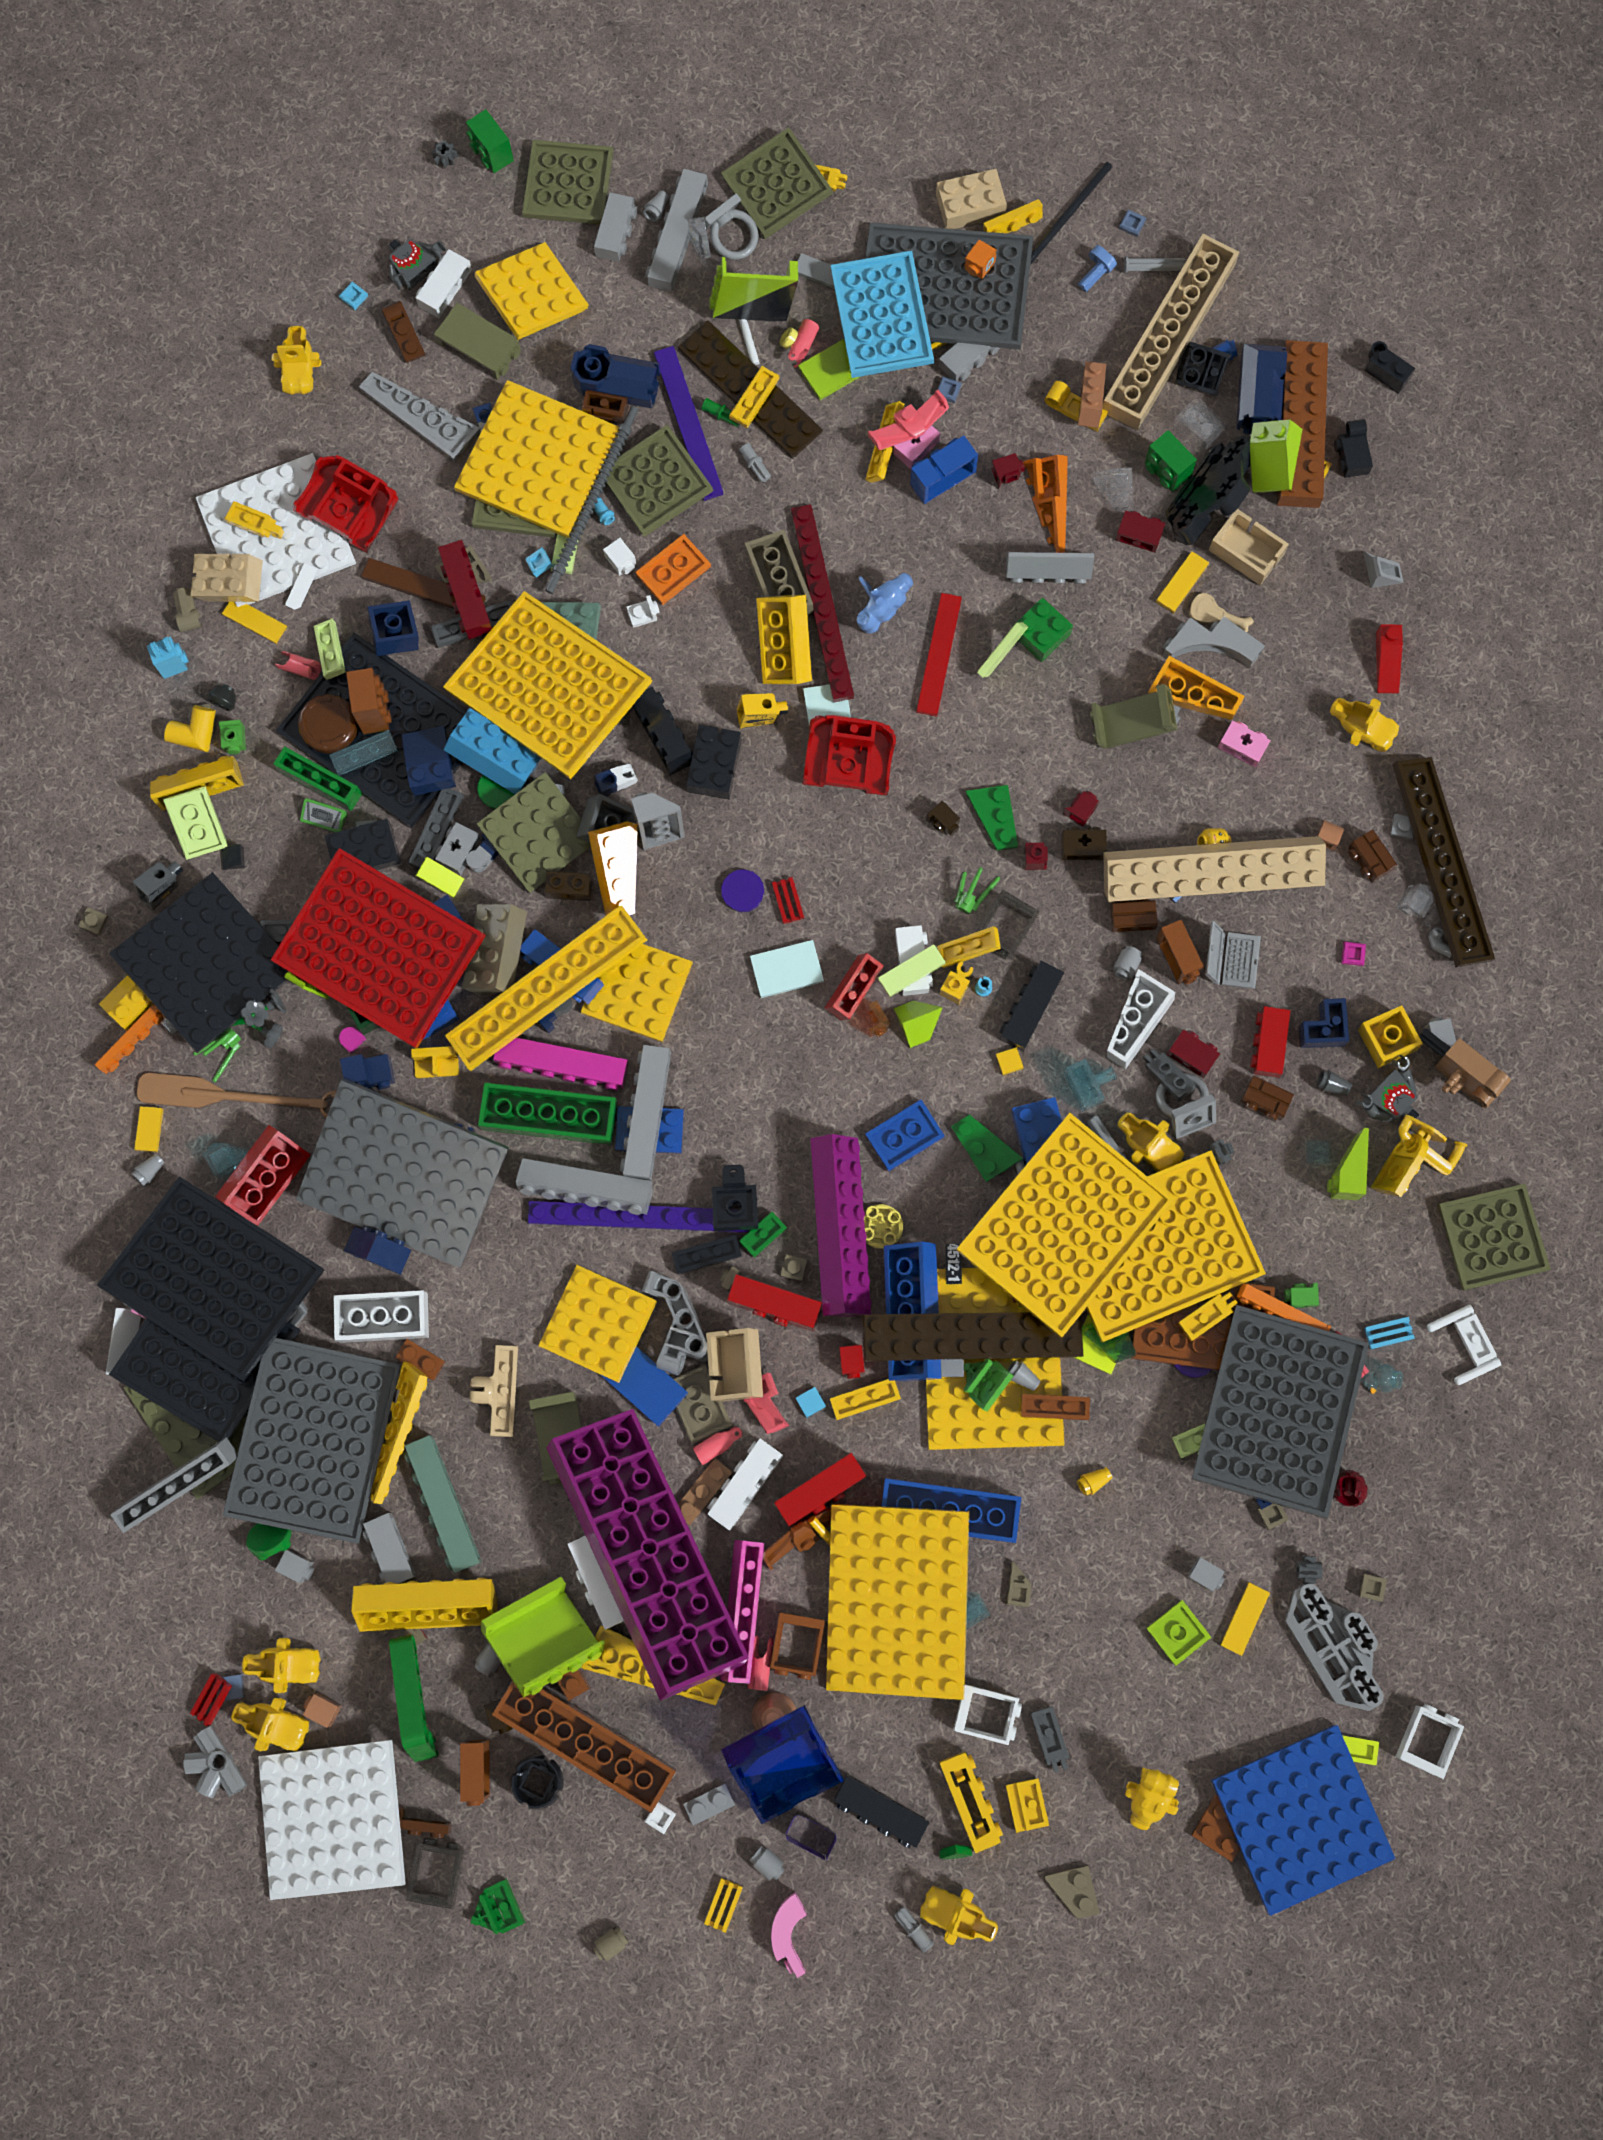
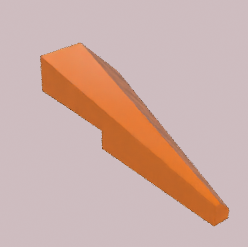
[1023,454,1068,553]

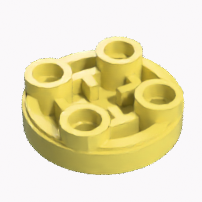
[864,1204,903,1249]

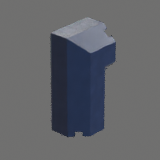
[570,344,660,409]
[1236,344,1287,434]

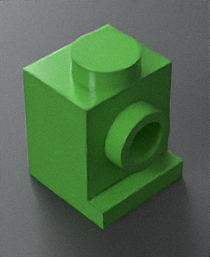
[219,720,246,755]
[1284,1283,1319,1308]

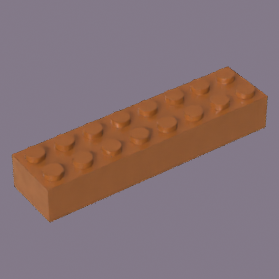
[1277,340,1328,508]
[492,1680,676,1813]

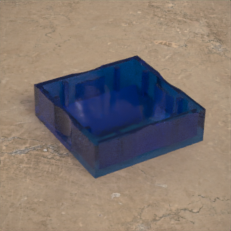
[721,1705,845,1824]

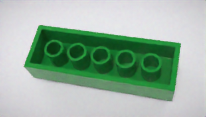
[478,1083,618,1145]

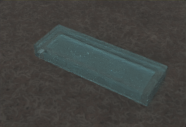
[329,730,398,776]

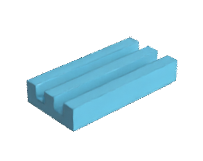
[1364,1317,1415,1350]

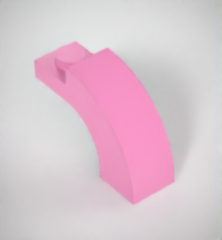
[771,1892,807,1978]

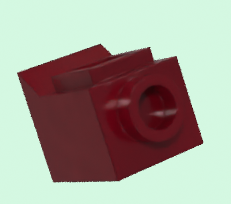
[991,453,1025,489]
[1063,791,1099,827]
[1024,842,1048,870]

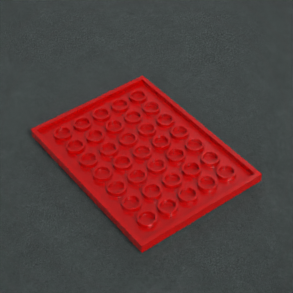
[271,848,486,1048]

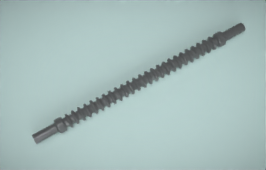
[545,406,638,594]

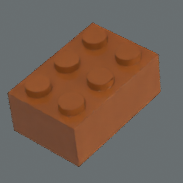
[346,668,392,734]

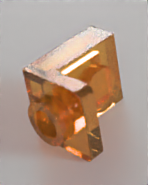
[867,1000,890,1037]

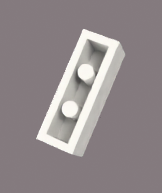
[416,250,472,318]
[895,925,933,996]

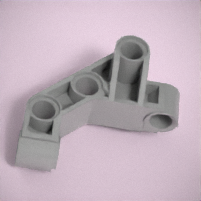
[641,1271,708,1375]

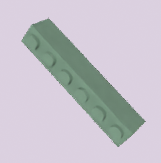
[404,1435,482,1574]

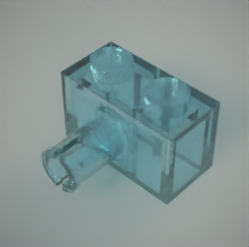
[1064,1059,1117,1112]

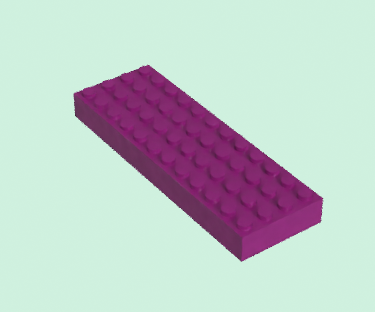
[546,1409,749,1701]

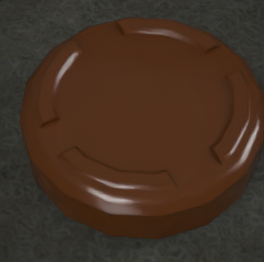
[298,694,358,754]

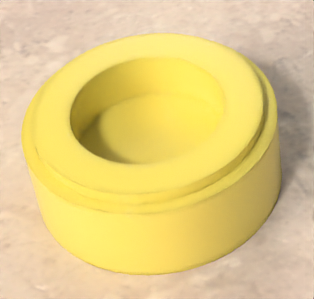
[779,327,798,349]

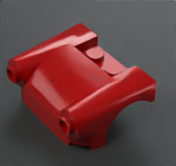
[293,455,399,553]
[802,715,896,795]

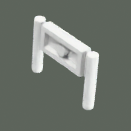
[1427,1304,1501,1385]

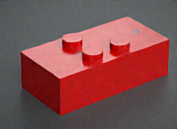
[215,1125,311,1226]
[727,1274,822,1332]
[774,1453,866,1527]

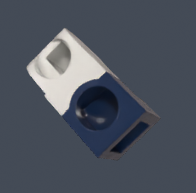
[594,764,638,797]

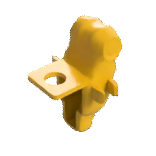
[271,326,321,395]
[1330,698,1399,752]
[1117,1113,1185,1172]
[242,1638,321,1693]
[231,1698,309,1752]
[1125,1767,1179,1830]
[920,1886,998,1945]

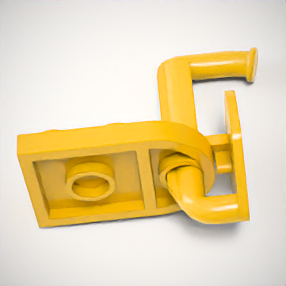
[1371,1115,1467,1197]

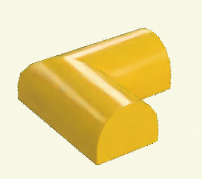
[164,705,216,752]

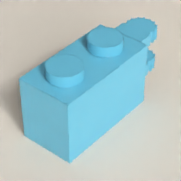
[147,637,189,679]

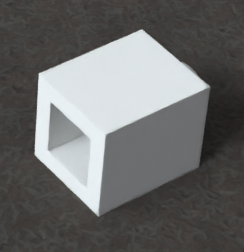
[603,538,636,576]

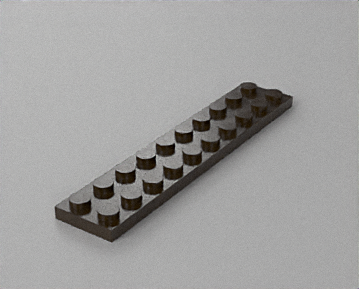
[1392,757,1495,968]
[862,1312,1084,1361]

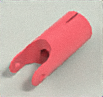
[788,319,819,368]
[275,651,321,680]
[692,1427,742,1465]
[747,1636,773,1691]

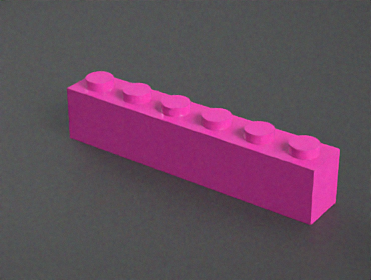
[493,1038,629,1091]
[720,1540,764,1684]

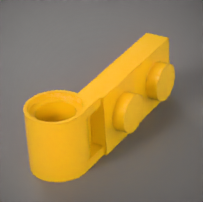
[1044,381,1108,432]

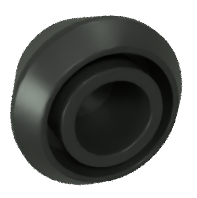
[208,684,236,711]

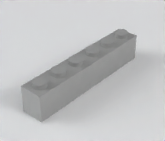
[645,169,708,292]
[620,1045,671,1181]
[516,1158,653,1215]
[110,1437,238,1533]

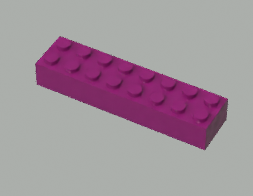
[810,1134,871,1317]

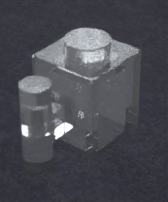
[1397,883,1438,927]

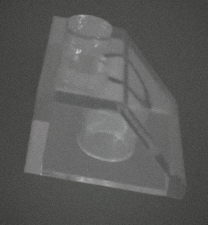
[1172,399,1231,454]

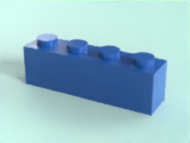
[520,929,604,1005]

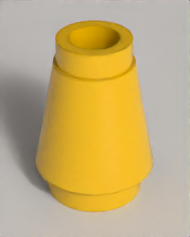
[1077,1467,1112,1496]

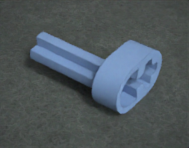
[1078,245,1117,292]

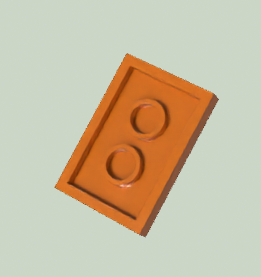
[635,534,711,605]

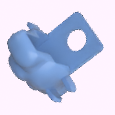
[857,573,913,633]

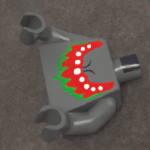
[388,239,447,291]
[1356,1055,1420,1122]

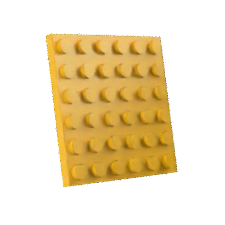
[454,380,619,538]

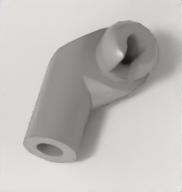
[1428,927,1452,958]

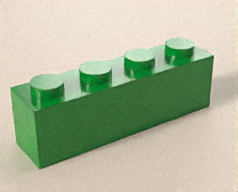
[273,746,362,812]

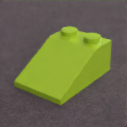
[1250,420,1303,493]
[1327,1128,1369,1201]

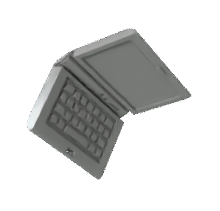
[1205,921,1261,989]

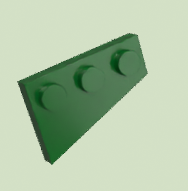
[965,785,1018,851]
[951,1114,1024,1182]

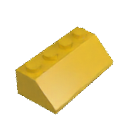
[756,595,812,684]
[150,756,244,811]
[99,976,153,1031]

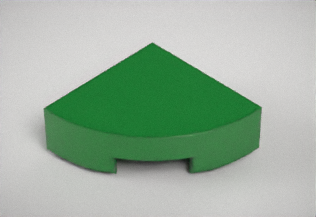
[939,1845,973,1859]

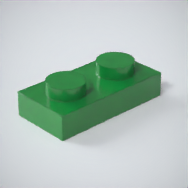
[739,1212,787,1258]

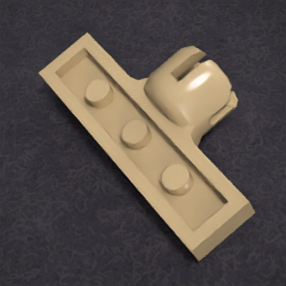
[469,1345,518,1437]

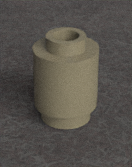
[593,1927,629,1962]

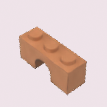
[1078,361,1106,428]

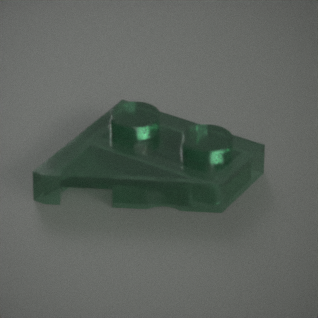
[1082,1323,1136,1363]

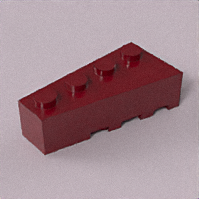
[438,539,492,639]

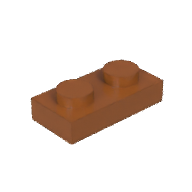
[395,1339,446,1381]

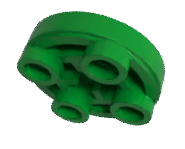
[477,775,515,810]
[246,1523,292,1561]

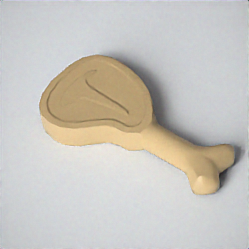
[1189,593,1254,632]

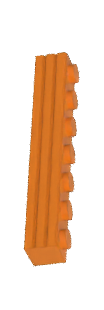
[1236,1284,1331,1331]

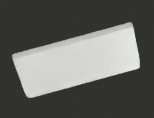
[106,1308,141,1375]

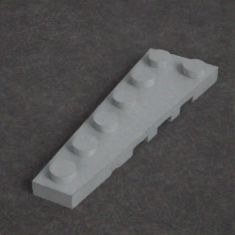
[359,372,481,462]

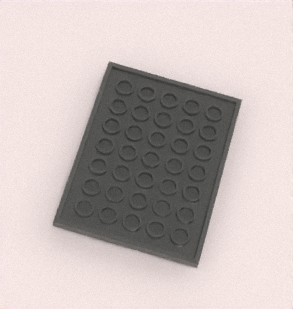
[865,223,1033,349]
[296,1078,509,1268]
[1191,1305,1369,1519]
[223,1338,401,1544]

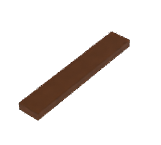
[361,558,486,609]

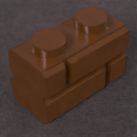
[582,390,629,425]
[1348,830,1397,883]
[1110,899,1158,932]
[1240,1075,1294,1121]

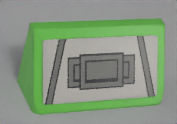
[300,798,348,833]

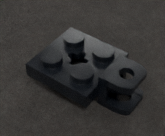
[712,1164,758,1231]

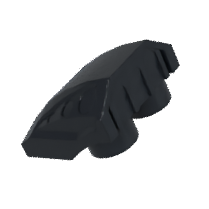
[1175,341,1231,396]

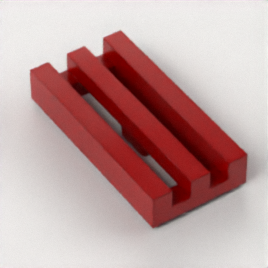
[772,877,804,924]
[190,1673,232,1726]

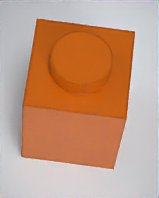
[965,240,996,279]

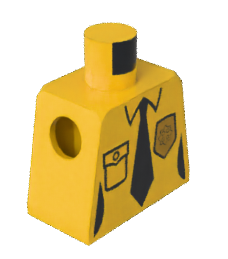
[736,693,788,729]

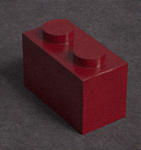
[1115,510,1165,553]
[1167,1029,1221,1079]

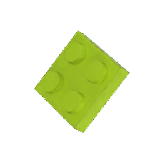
[1146,1600,1211,1666]

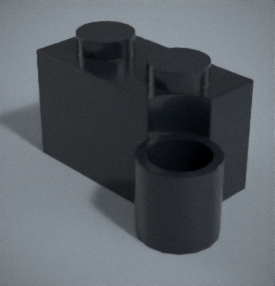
[1365,341,1415,394]
[1334,419,1373,478]

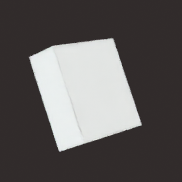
[644,1801,676,1834]

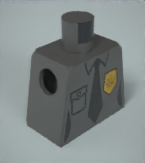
[132,861,183,911]

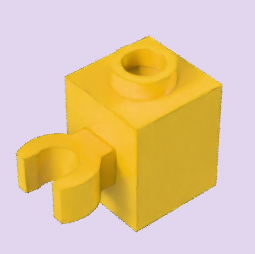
[939,962,973,1005]

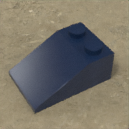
[402,726,456,796]

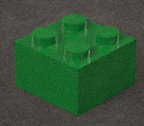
[466,109,514,173]
[1145,430,1197,492]
[1013,597,1073,662]

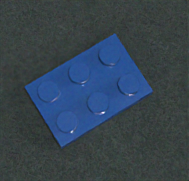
[865,1100,945,1172]
[615,1106,684,1154]

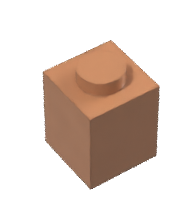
[303,1693,342,1728]

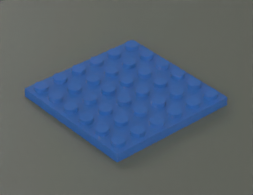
[1211,1725,1396,1916]

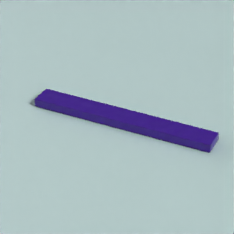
[654,346,724,501]

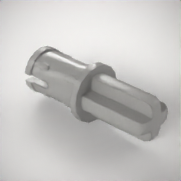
[739,443,771,482]
[895,1907,934,1953]

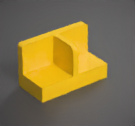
[411,1046,459,1078]

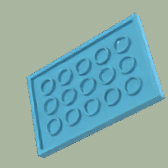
[831,251,934,378]

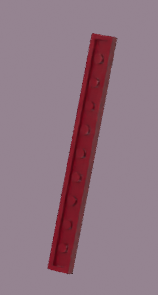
[791,504,854,703]

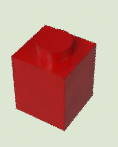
[839,1345,865,1379]

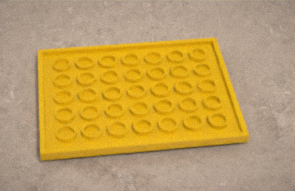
[443,591,653,779]
[956,1113,1174,1338]
[1086,1151,1266,1343]
[926,1268,1064,1450]
[826,1504,969,1700]

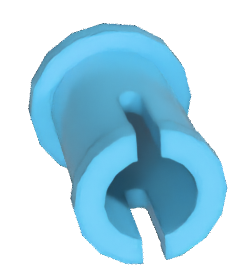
[593,498,615,525]
[975,976,992,997]

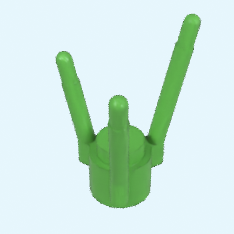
[954,867,1000,914]
[193,1028,241,1082]

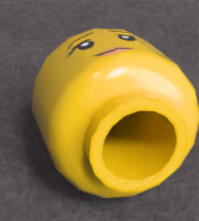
[1197,828,1232,845]

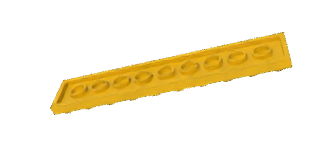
[445,905,647,1071]

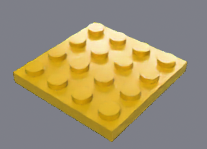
[475,242,589,340]
[581,944,693,1042]
[538,1265,657,1383]

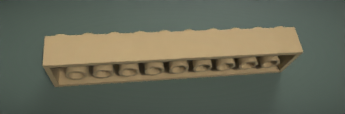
[1102,234,1239,431]
[1104,836,1326,902]

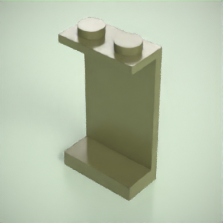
[434,302,521,380]
[1090,684,1177,749]
[529,1392,582,1485]

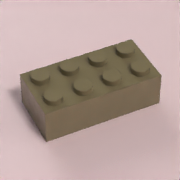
[745,529,813,616]
[462,904,527,995]

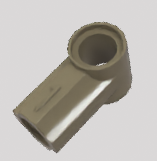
[173,588,202,632]

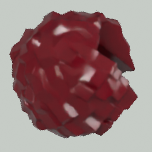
[1333,1470,1368,1507]

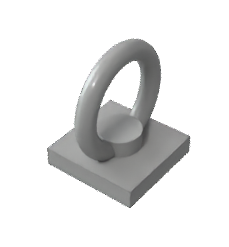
[697,193,758,260]
[1156,1073,1216,1140]

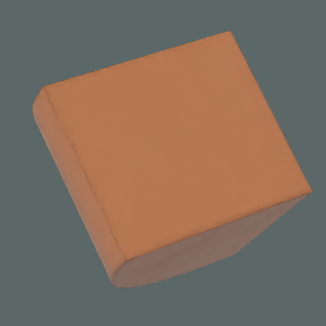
[1317,820,1344,851]

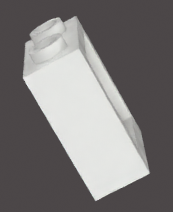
[953,1684,1022,1745]
[1395,1703,1464,1779]

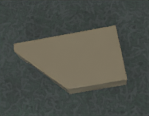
[1006,1562,1032,1608]

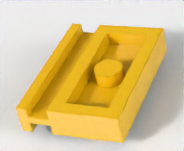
[1005,1778,1049,1833]

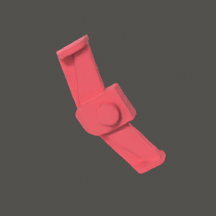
[868,389,949,450]
[743,1373,789,1434]

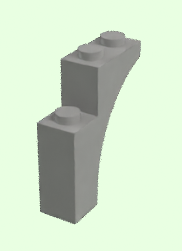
[1163,616,1265,668]

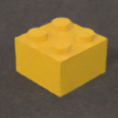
[1358,1005,1423,1068]

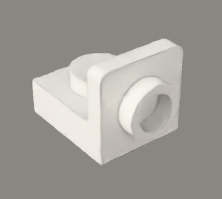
[627,595,660,628]

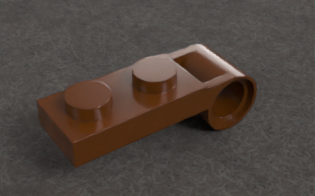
[382,301,425,363]
[398,1803,452,1838]

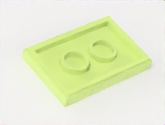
[163,785,228,860]

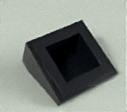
[222,844,245,870]

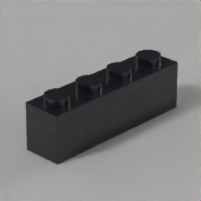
[999,961,1064,1052]
[834,1774,930,1849]

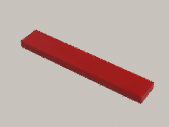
[916,593,962,717]

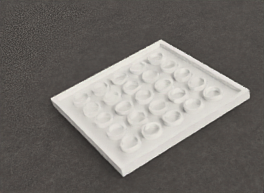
[195,453,356,607]
[258,1740,406,1900]

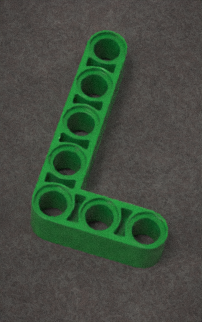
[389,1634,439,1762]

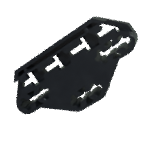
[1166,436,1251,545]

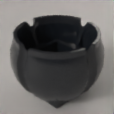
[510,1754,564,1810]

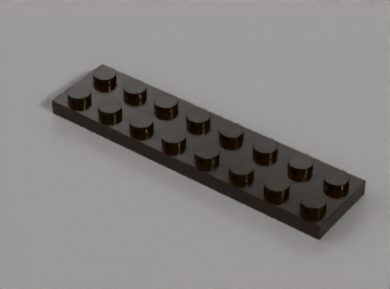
[678,320,823,459]

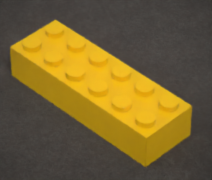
[351,1578,498,1632]

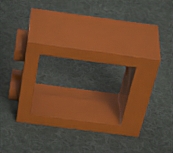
[1156,920,1204,985]
[770,1612,825,1680]
[460,1740,490,1806]

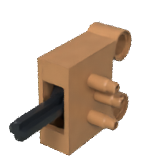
[1419,1028,1511,1108]

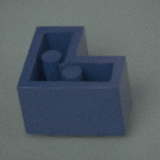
[1299,998,1349,1048]
[340,1054,395,1090]
[344,1226,411,1275]

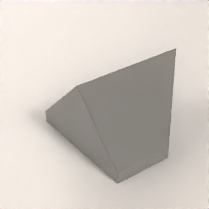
[1363,551,1404,588]

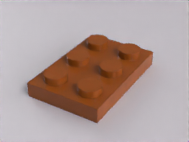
[1191,1793,1240,1862]

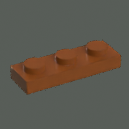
[1020,1394,1090,1421]

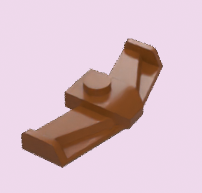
[763,1507,831,1570]

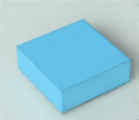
[339,282,368,310]
[525,547,553,578]
[796,1387,826,1418]

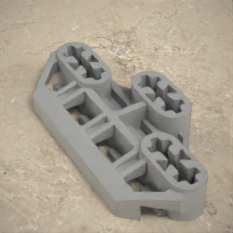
[1285,1584,1383,1711]

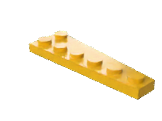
[369,1361,428,1504]
[581,1625,726,1706]

